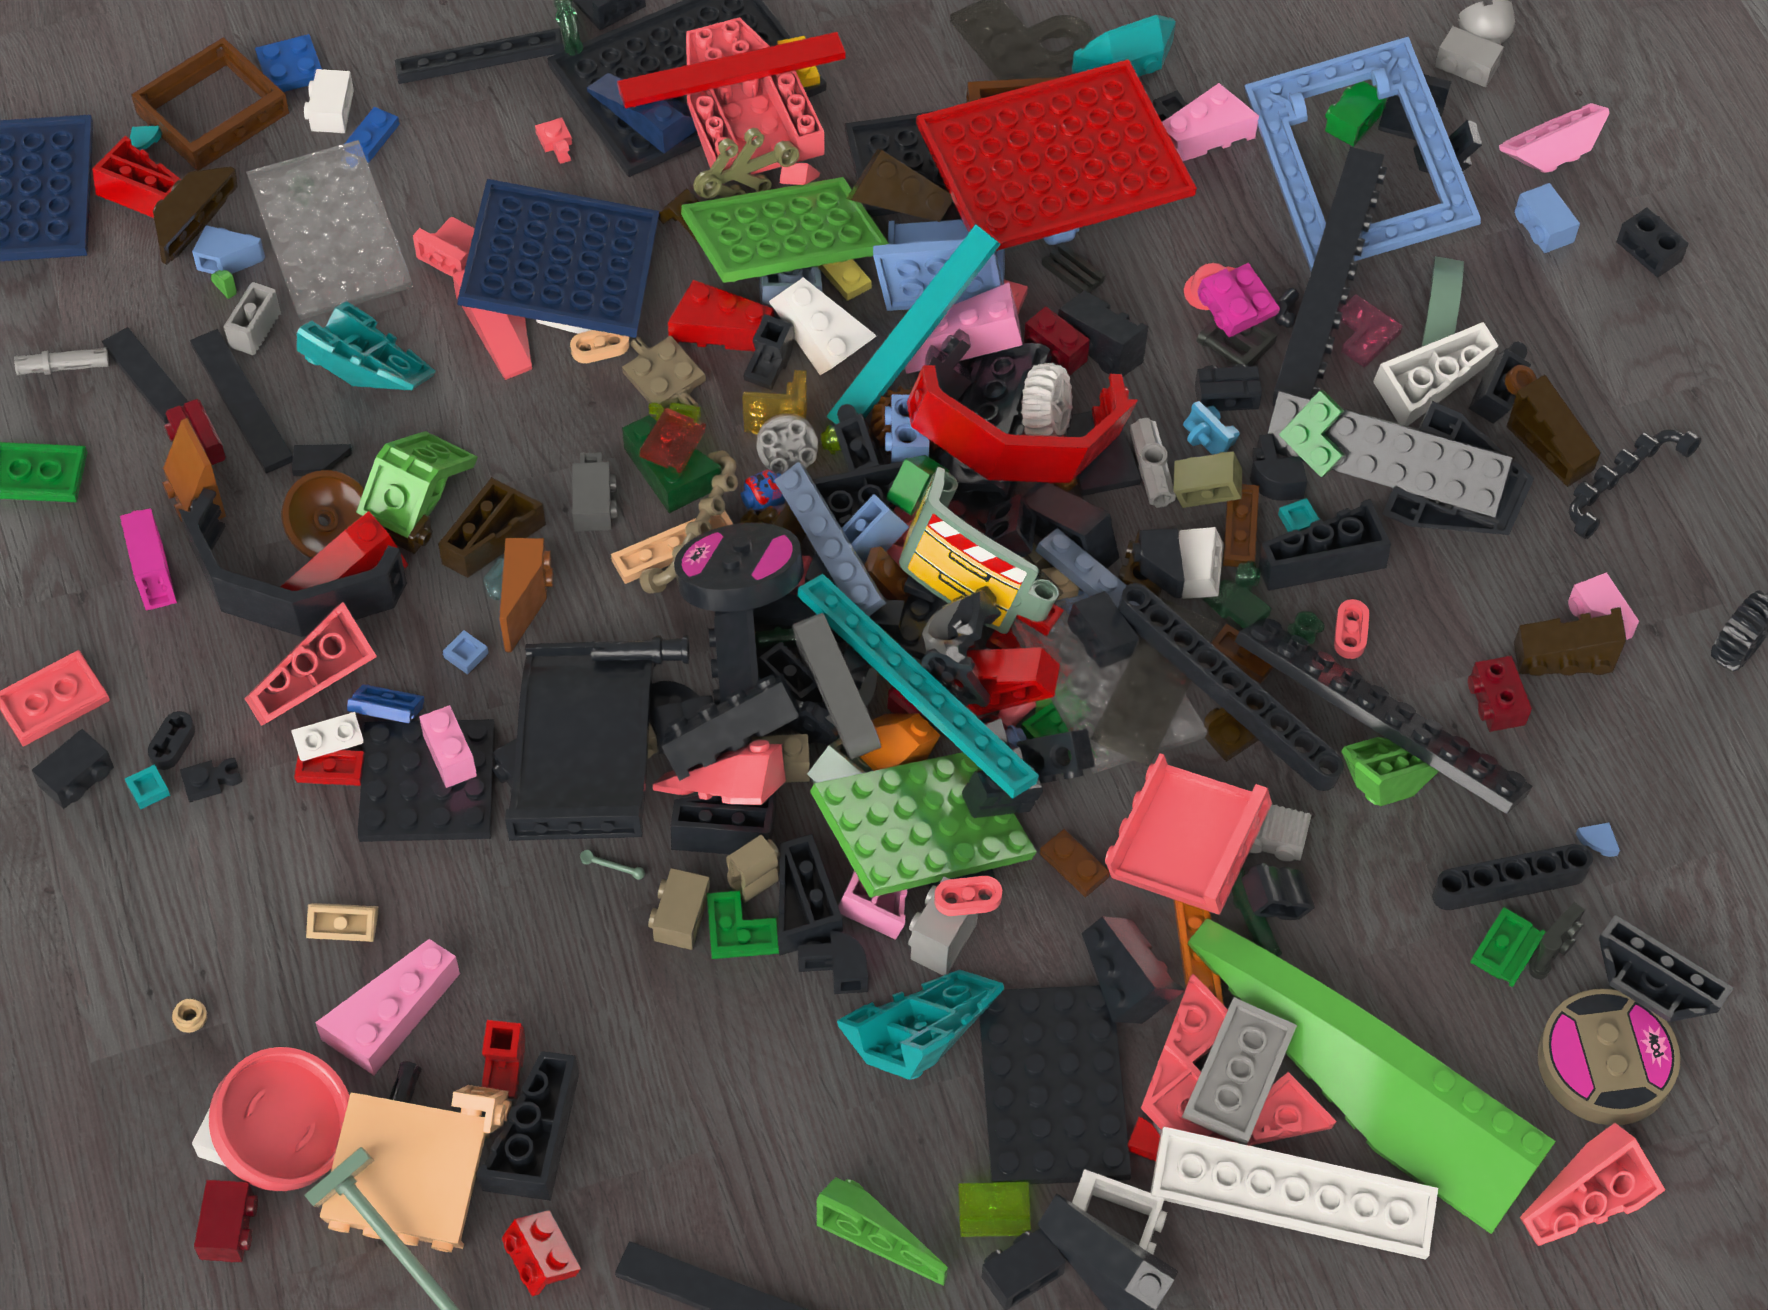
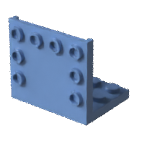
[873,219,1005,311]

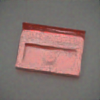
[639,408,706,473]

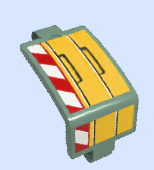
[899,466,1059,634]

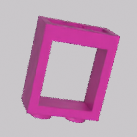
[120,508,177,611]

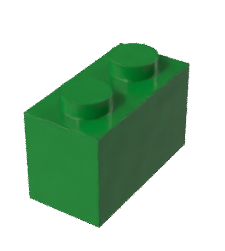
[1325,81,1387,147]

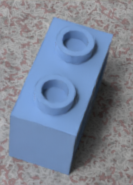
[885,394,929,463]

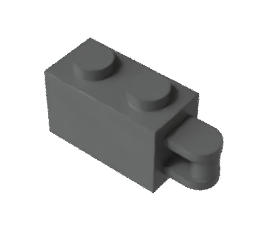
[572,452,617,532]

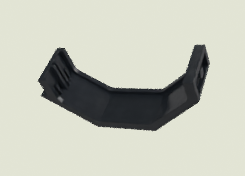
[179,488,407,637]

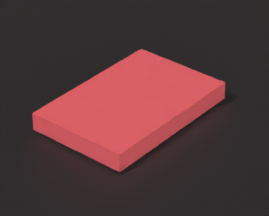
[0,650,110,747]

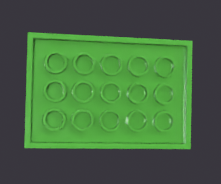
[681,177,889,283]
[810,752,1037,898]

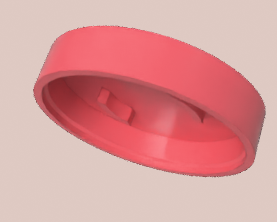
[209,1047,350,1191]

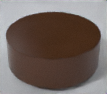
[1505,365,1537,396]

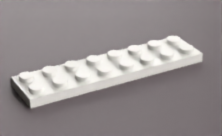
[1150,1127,1438,1259]

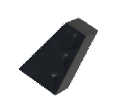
[670,791,776,855]

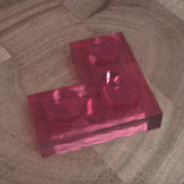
[1339,294,1403,368]

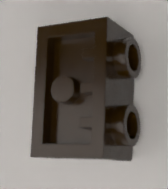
[1202,704,1276,762]

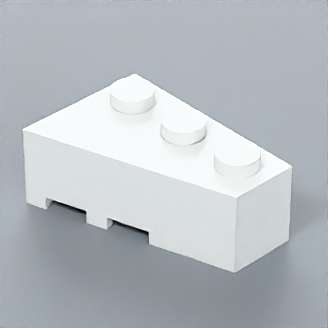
[769,277,876,375]

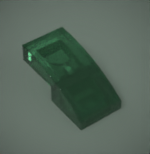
[1202,579,1272,629]

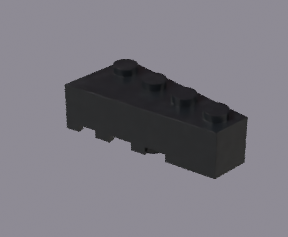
[662,674,800,781]
[477,1051,579,1201]

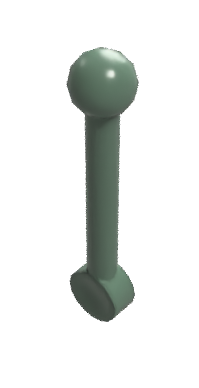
[580,850,645,880]

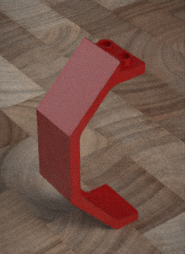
[907,365,1138,483]

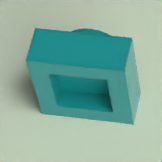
[1278,498,1319,532]
[125,764,170,810]

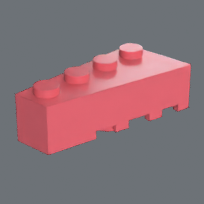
[244,602,377,726]

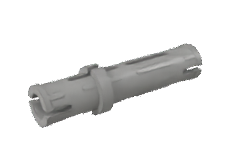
[14,347,109,375]

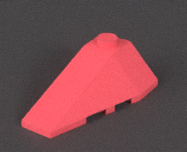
[452,269,532,380]
[652,740,786,805]

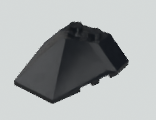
[1382,401,1534,535]

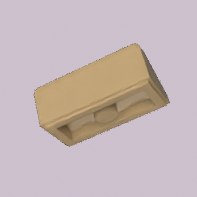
[306,903,378,942]

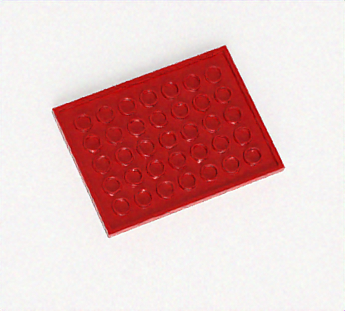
[916,59,1197,251]

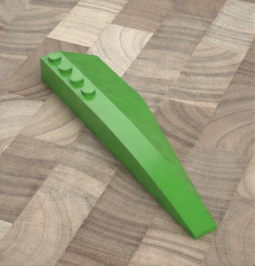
[1188,918,1556,1234]

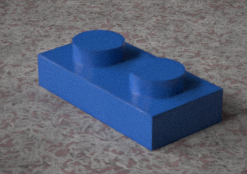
[343,107,400,163]

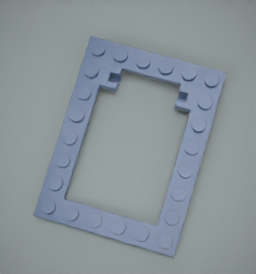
[1245,37,1481,271]

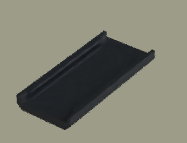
[935,343,1053,497]

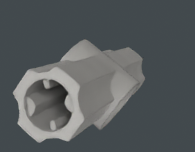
[1130,418,1176,508]

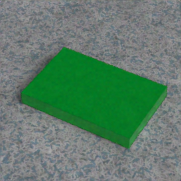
[0,442,88,502]

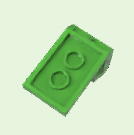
[356,431,478,538]

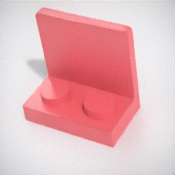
[413,217,475,277]

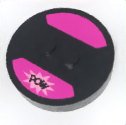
[674,523,804,612]

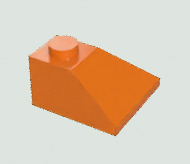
[859,713,940,771]

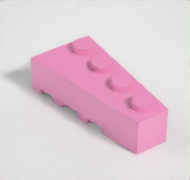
[905,282,1023,374]

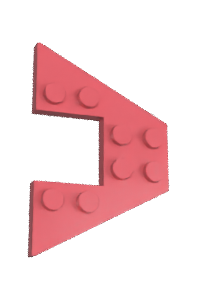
[1141,974,1337,1146]

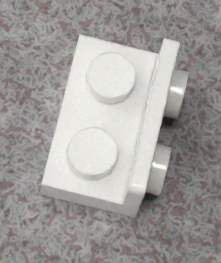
[291,712,363,761]

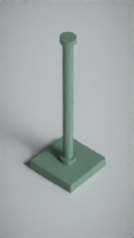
[304,1147,460,1310]

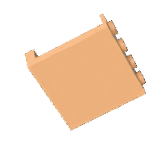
[320,1092,490,1252]

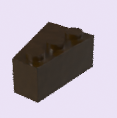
[846,149,953,222]
[1506,374,1601,487]
[438,477,546,578]
[1514,607,1627,676]

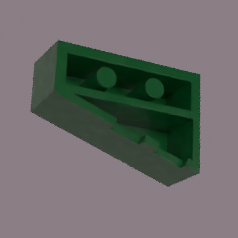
[622,415,722,513]

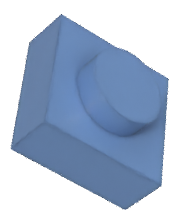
[443,630,489,675]

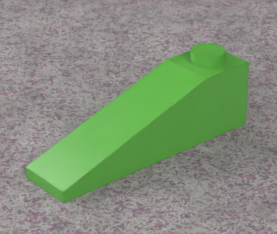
[817,1177,948,1286]

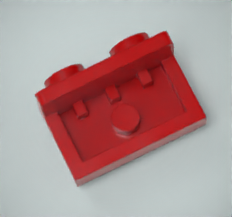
[502,1210,581,1296]

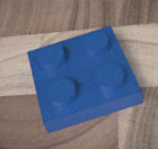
[255,34,322,92]

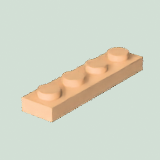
[611,510,733,584]

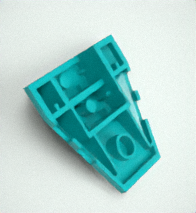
[297,301,436,390]
[837,970,1004,1080]

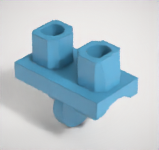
[1183,401,1240,455]

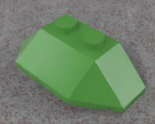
[1341,737,1439,806]

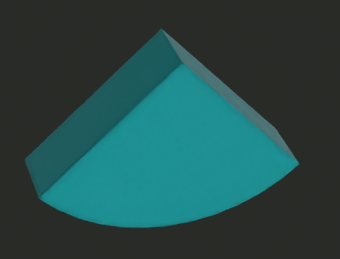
[130,126,162,151]

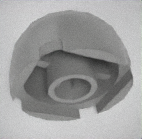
[1458,0,1515,45]

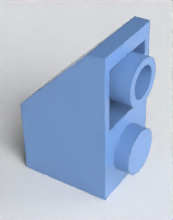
[192,225,265,274]

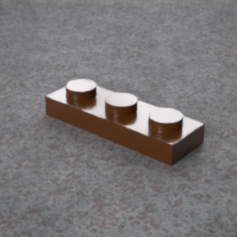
[1223,484,1259,569]

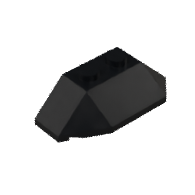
[1599,915,1734,1022]

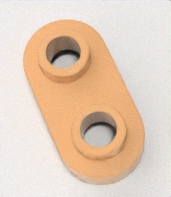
[570,330,630,363]

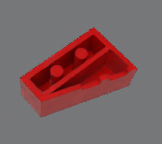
[92,136,181,218]
[668,280,774,352]
[954,648,1060,716]

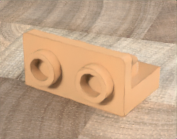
[451,1085,512,1133]

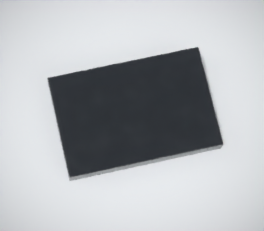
[1064,411,1141,496]

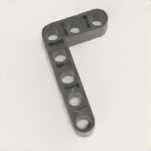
[792,613,881,760]

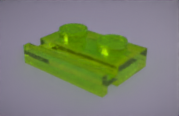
[958,1182,1031,1237]

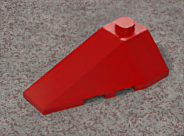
[280,511,408,591]

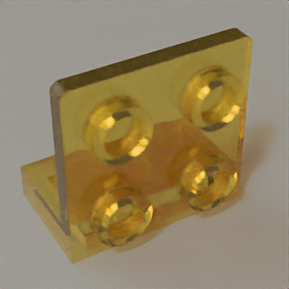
[742,370,807,435]

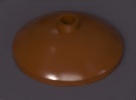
[281,470,364,559]

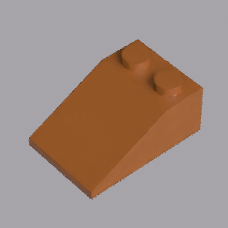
[162,418,226,522]
[500,538,554,652]

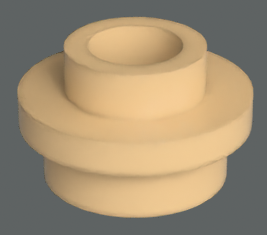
[172,999,207,1033]

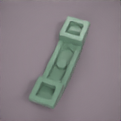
[1422,256,1464,347]

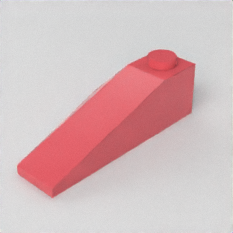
[1520,1123,1665,1246]

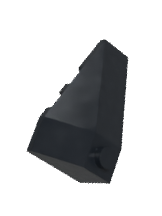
[1038,1194,1178,1310]

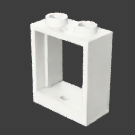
[1072,1169,1167,1254]

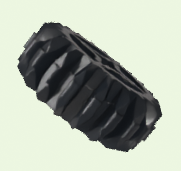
[1711,590,1768,671]

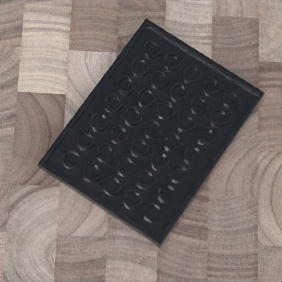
[547,0,827,177]

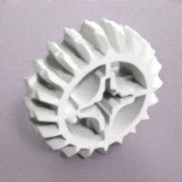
[1021,363,1073,437]

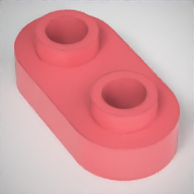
[1334,599,1369,659]
[934,876,1002,916]

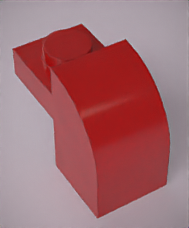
[481,1020,525,1099]

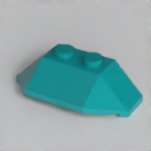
[1072,15,1176,77]

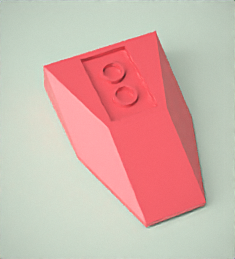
[686,17,824,181]

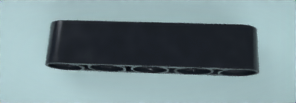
[1432,844,1593,910]

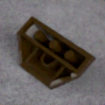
[153,166,238,265]

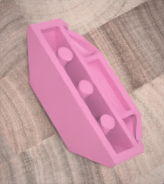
[1499,103,1609,173]

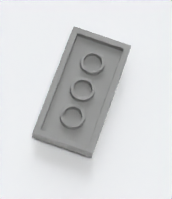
[1182,997,1297,1145]

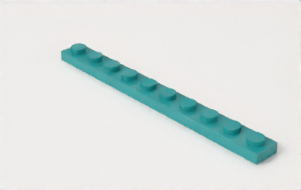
[797,574,1039,799]

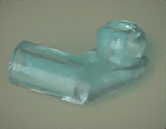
[483,557,504,600]

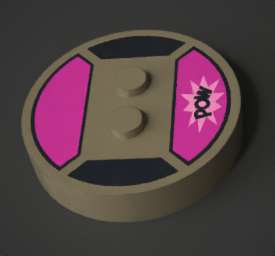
[1538,989,1680,1125]

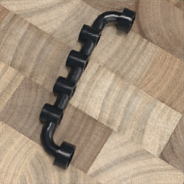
[1569,429,1701,539]

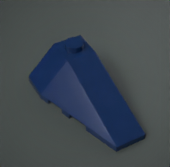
[587,73,696,154]

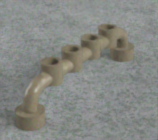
[640,450,738,594]

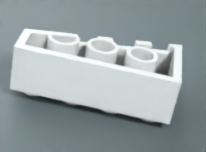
[1373,322,1498,426]

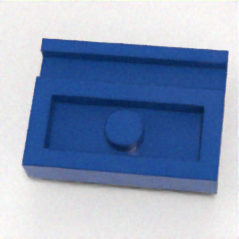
[347,684,424,723]

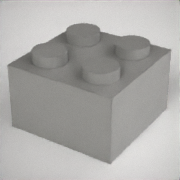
[908,877,980,976]

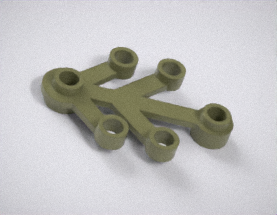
[693,128,799,199]

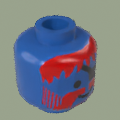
[740,469,785,510]

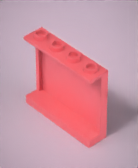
[1105,754,1272,915]

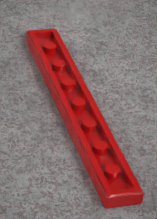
[617,32,846,109]

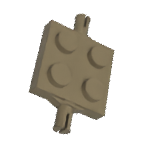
[622,335,706,413]

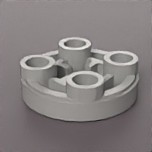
[756,413,818,475]

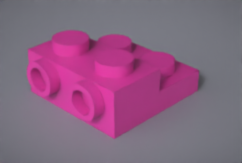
[1197,263,1280,338]

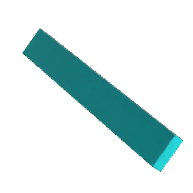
[826,224,1001,424]

